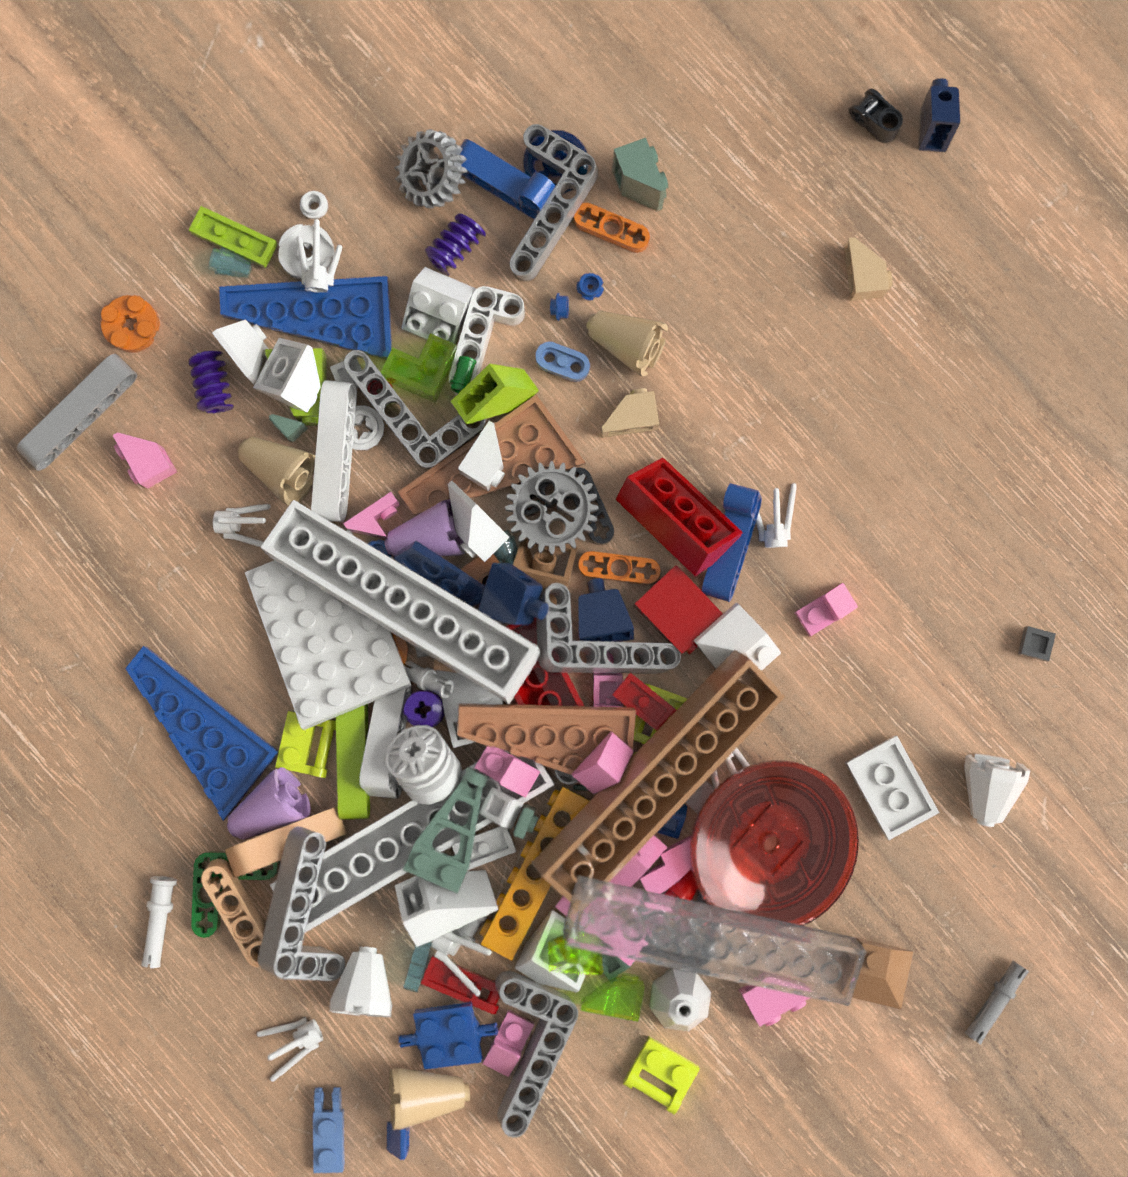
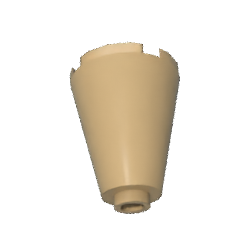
[586,311,668,376]
[238,437,315,505]
[389,1068,470,1130]

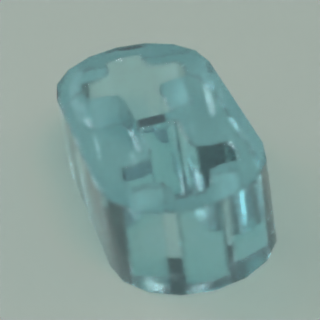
[403,941,433,993]

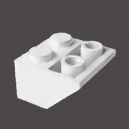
[401,267,476,350]

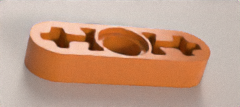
[574,203,650,253]
[578,551,661,585]

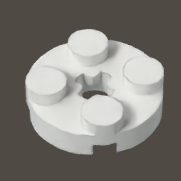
[278,224,335,281]

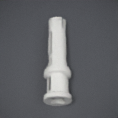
[141,876,177,968]

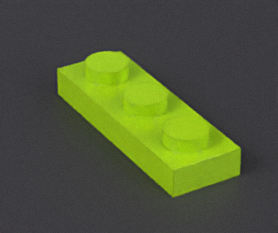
[188,206,278,268]

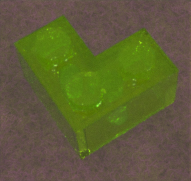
[381,333,457,403]

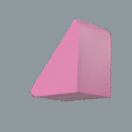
[572,731,633,794]

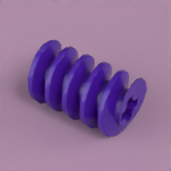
[425,213,486,277]
[188,351,234,414]
[404,691,445,727]

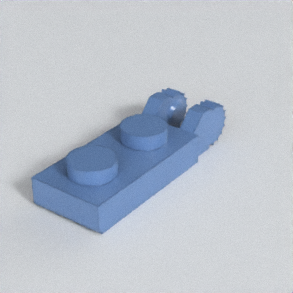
[313,1087,345,1173]

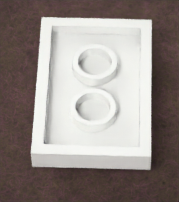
[845,736,939,840]

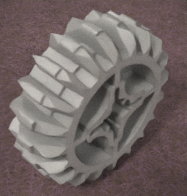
[394,129,467,209]

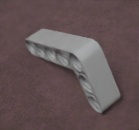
[510,124,598,281]
[344,350,486,469]
[536,583,681,674]
[258,826,345,981]
[495,971,578,1138]

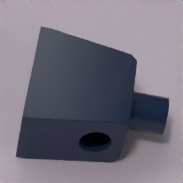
[918,78,960,152]
[478,563,549,625]
[578,578,634,642]

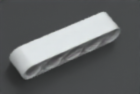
[311,380,357,522]

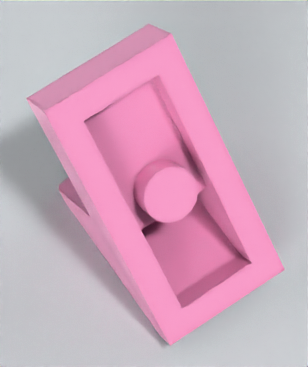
[343,492,400,539]
[794,583,858,637]
[475,746,540,797]
[482,1009,534,1077]

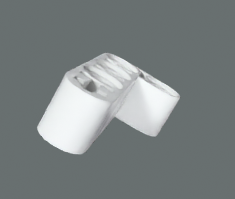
[449,286,525,395]
[360,686,412,799]

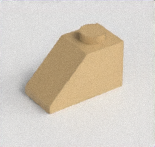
[844,237,892,301]
[601,388,659,438]

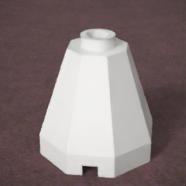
[964,754,1030,827]
[329,947,392,1017]
[649,967,711,1032]

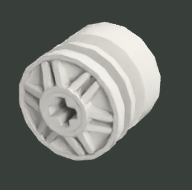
[385,725,462,804]

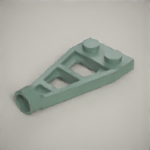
[403,767,489,893]

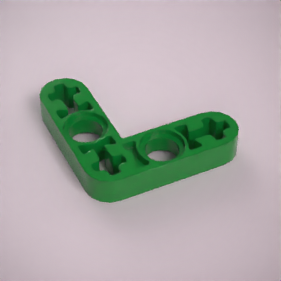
[191,851,280,938]

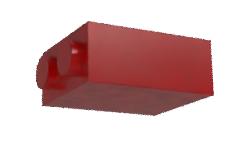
[633,565,723,655]

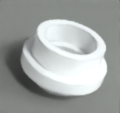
[300,191,328,219]

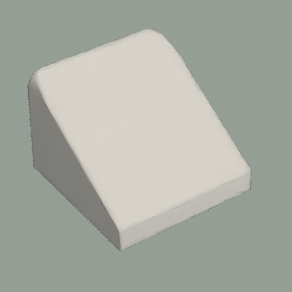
[479,787,524,829]

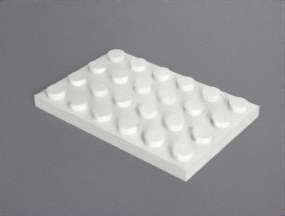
[245,530,412,730]

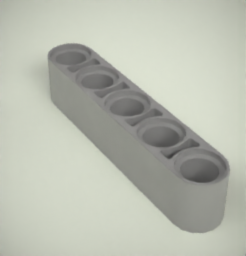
[17,354,137,471]

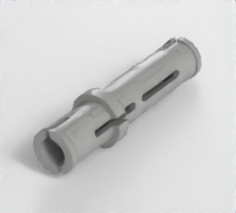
[965,961,1029,1045]

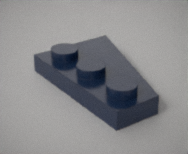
[394,541,485,607]

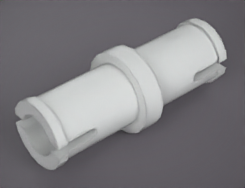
[404,661,454,698]

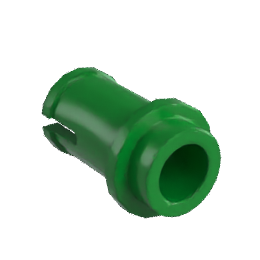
[449,356,477,393]

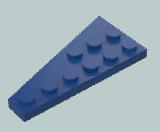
[219,276,393,361]
[125,646,279,821]

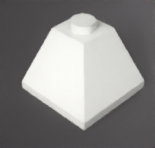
[212,320,269,385]
[253,338,321,412]
[448,480,509,562]
[694,603,781,671]
[515,910,598,992]

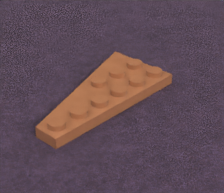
[398,395,586,516]
[457,703,636,775]

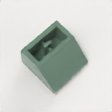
[612,137,669,211]

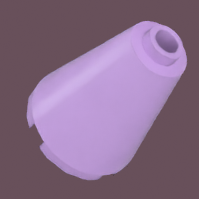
[385,499,465,557]
[227,767,311,840]

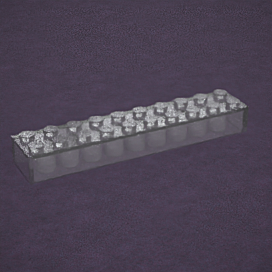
[562,875,867,1006]

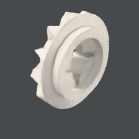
[353,406,384,451]

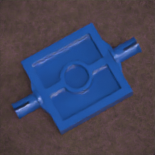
[399,1002,498,1070]

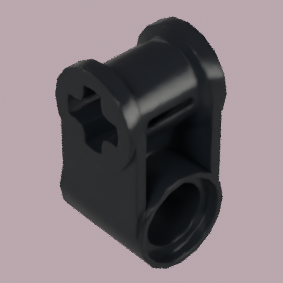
[849,88,903,143]

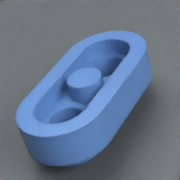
[536,342,590,382]

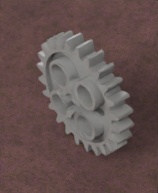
[505,461,598,555]

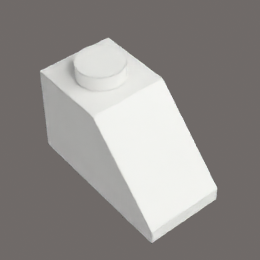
[458,421,505,491]

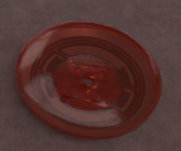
[690,760,859,934]

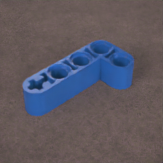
[460,139,555,220]
[702,483,762,602]

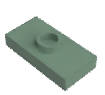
[513,804,538,839]

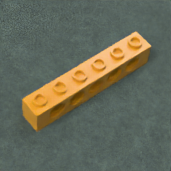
[479,786,591,961]

